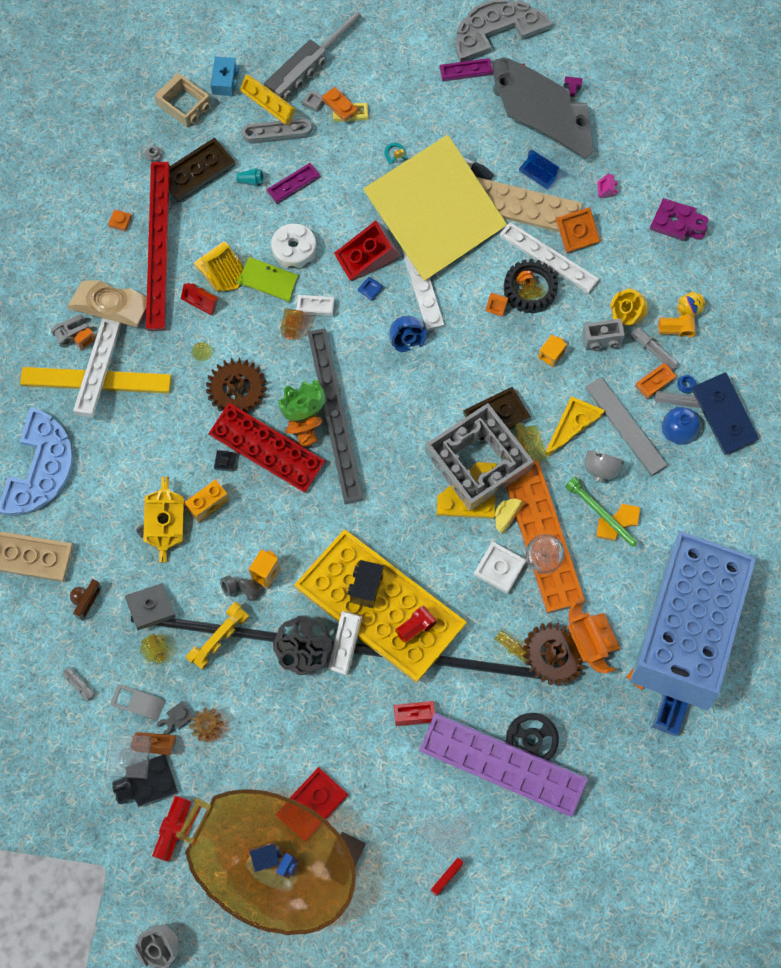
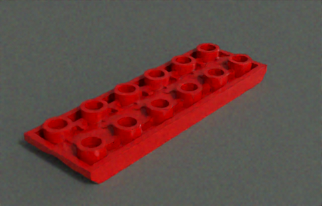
[208,403,325,493]

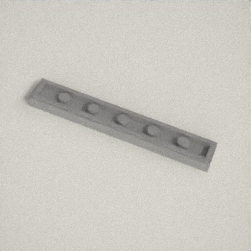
[585,377,667,476]

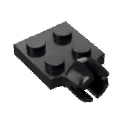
[112,755,178,808]

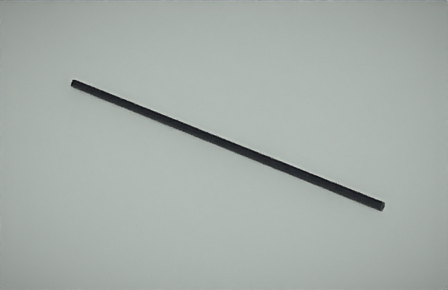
[131,615,541,679]

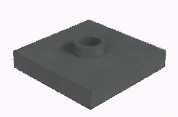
[125,583,176,631]

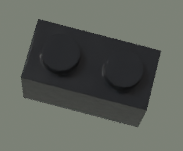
[347,560,384,608]

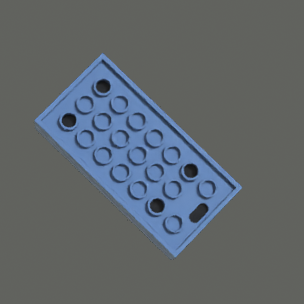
[630,531,756,711]

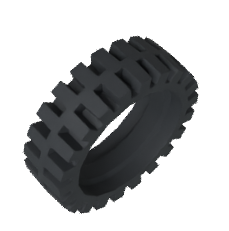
[503,259,558,313]

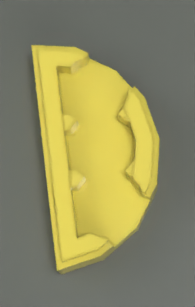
[495,498,525,534]

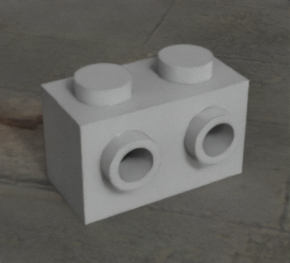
[582,319,625,351]

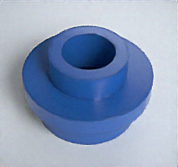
[677,375,696,393]

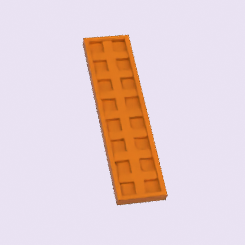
[506,460,585,614]

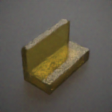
[515,423,547,461]

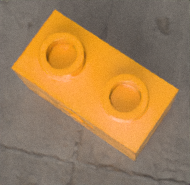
[185,479,229,523]
[249,549,281,589]

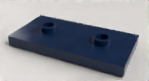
[691,372,759,455]

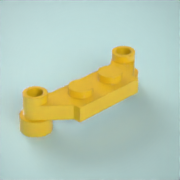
[185,601,250,670]

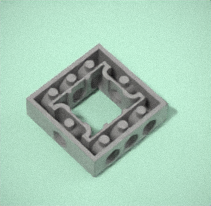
[425,403,534,511]

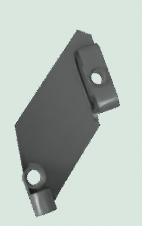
[493,57,593,159]

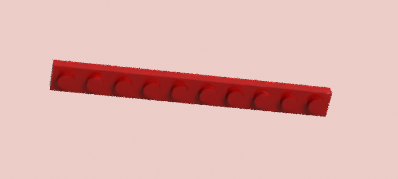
[146,161,170,331]

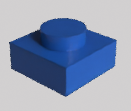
[276,853,299,879]

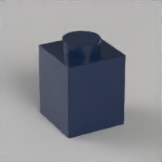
[249,841,282,872]

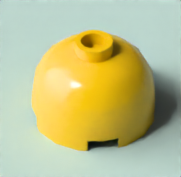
[610,288,648,326]

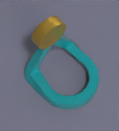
[384,142,408,165]

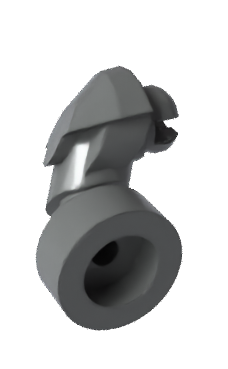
[220,575,261,601]

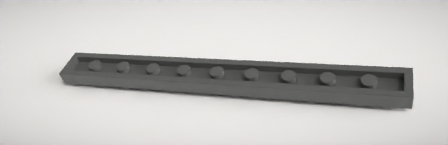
[308,328,363,504]

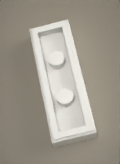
[328,611,362,675]

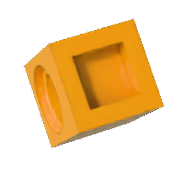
[538,334,567,367]

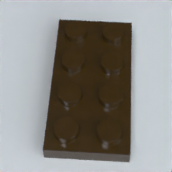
[169,137,236,202]

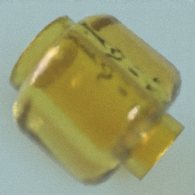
[139,633,169,664]

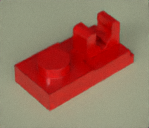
[180,283,218,315]

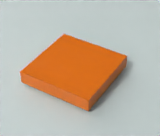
[555,207,600,253]

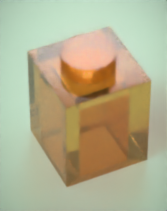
[280,308,304,339]

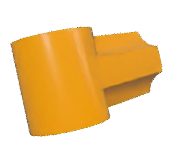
[658,314,696,338]

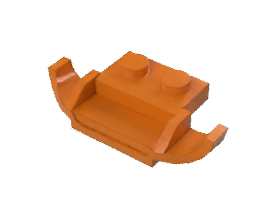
[567,598,621,673]

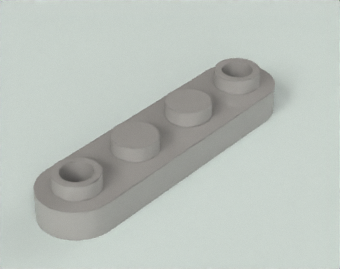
[242,118,312,143]

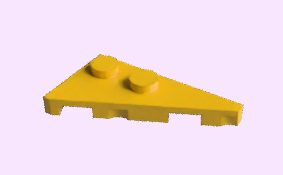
[545,396,605,456]

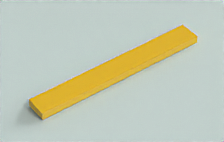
[20,367,171,394]

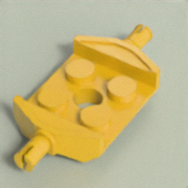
[143,477,184,563]

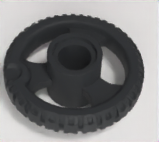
[506,712,559,761]

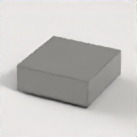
[302,90,324,112]

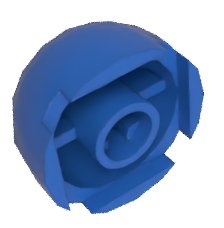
[389,315,427,352]
[661,407,700,445]

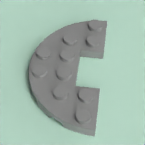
[456,0,553,62]

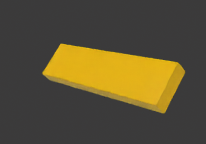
[240,74,296,125]

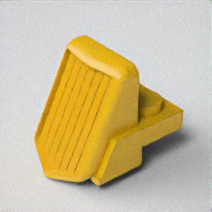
[194,242,244,292]

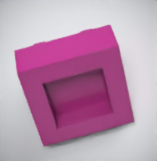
[597,173,618,198]

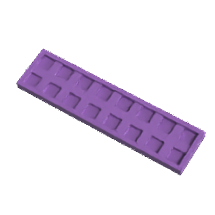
[420,712,588,817]

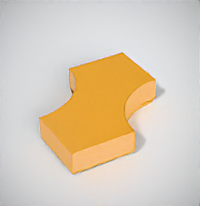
[596,503,640,541]

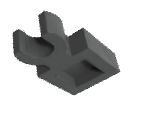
[157,700,195,735]

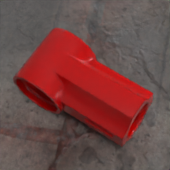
[395,606,437,644]

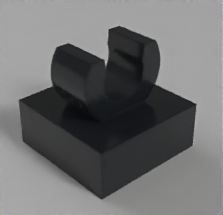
[214,450,236,472]

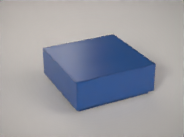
[358,277,383,301]

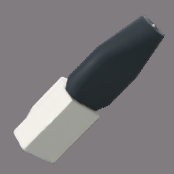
[463,157,494,180]

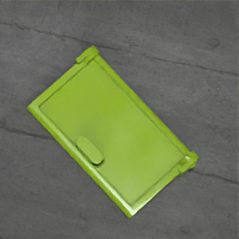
[237,257,298,303]

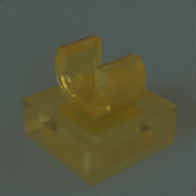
[518,278,542,300]

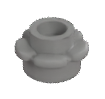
[145,145,162,162]

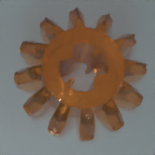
[189,707,224,743]

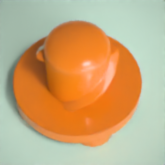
[285,415,322,446]

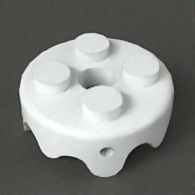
[271,223,316,269]

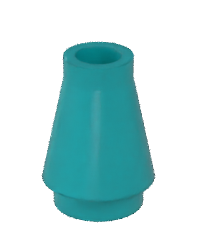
[236,168,263,186]

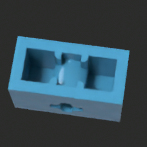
[211,56,239,96]

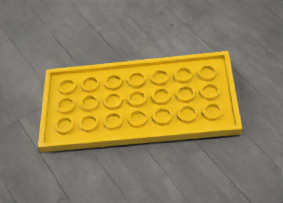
[294,529,467,683]

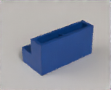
[652,695,688,736]

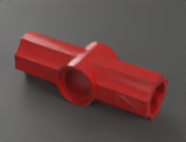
[152,796,192,862]

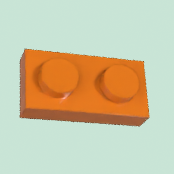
[322,87,358,122]
[635,363,676,399]

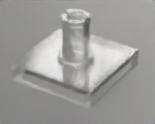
[104,734,151,779]

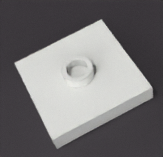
[473,541,527,594]

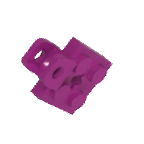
[650,198,708,241]

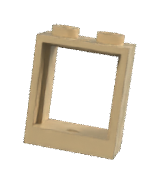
[155,73,211,128]

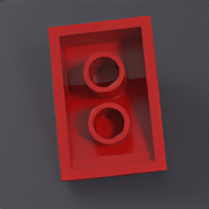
[334,220,401,281]

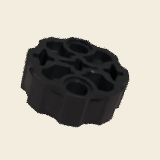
[273,615,333,675]

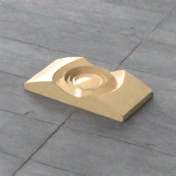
[68,280,147,327]

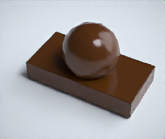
[70,579,102,621]

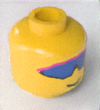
[677,291,706,317]

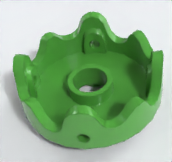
[278,379,326,421]

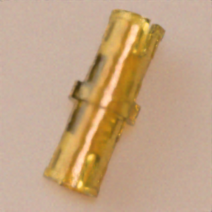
[494,629,528,664]

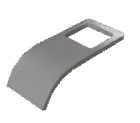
[110,685,166,722]

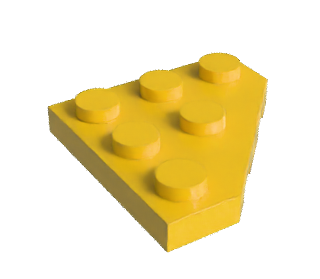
[436,462,496,519]

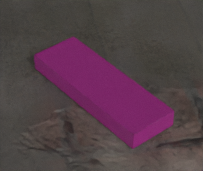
[439,58,493,82]
[266,163,320,204]

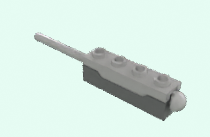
[264,12,361,100]

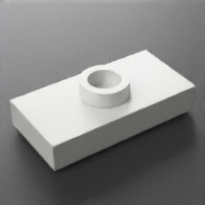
[296,295,334,317]

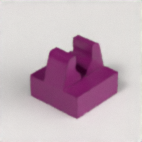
[563,76,583,97]

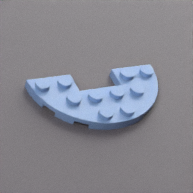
[0,408,73,516]

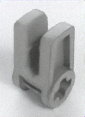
[51,314,91,347]

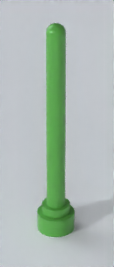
[565,477,637,547]

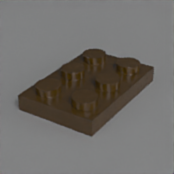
[463,386,531,444]

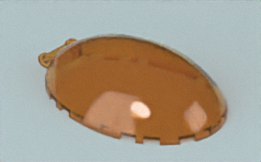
[176,789,356,935]

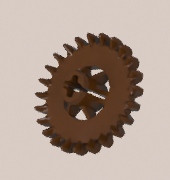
[206,357,267,413]
[522,622,584,686]

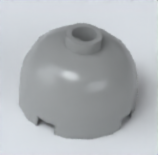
[585,450,625,483]
[135,925,179,968]

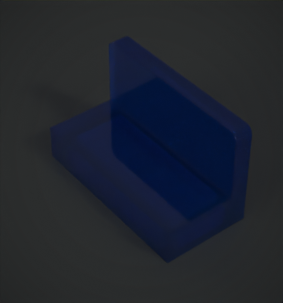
[519,149,559,190]

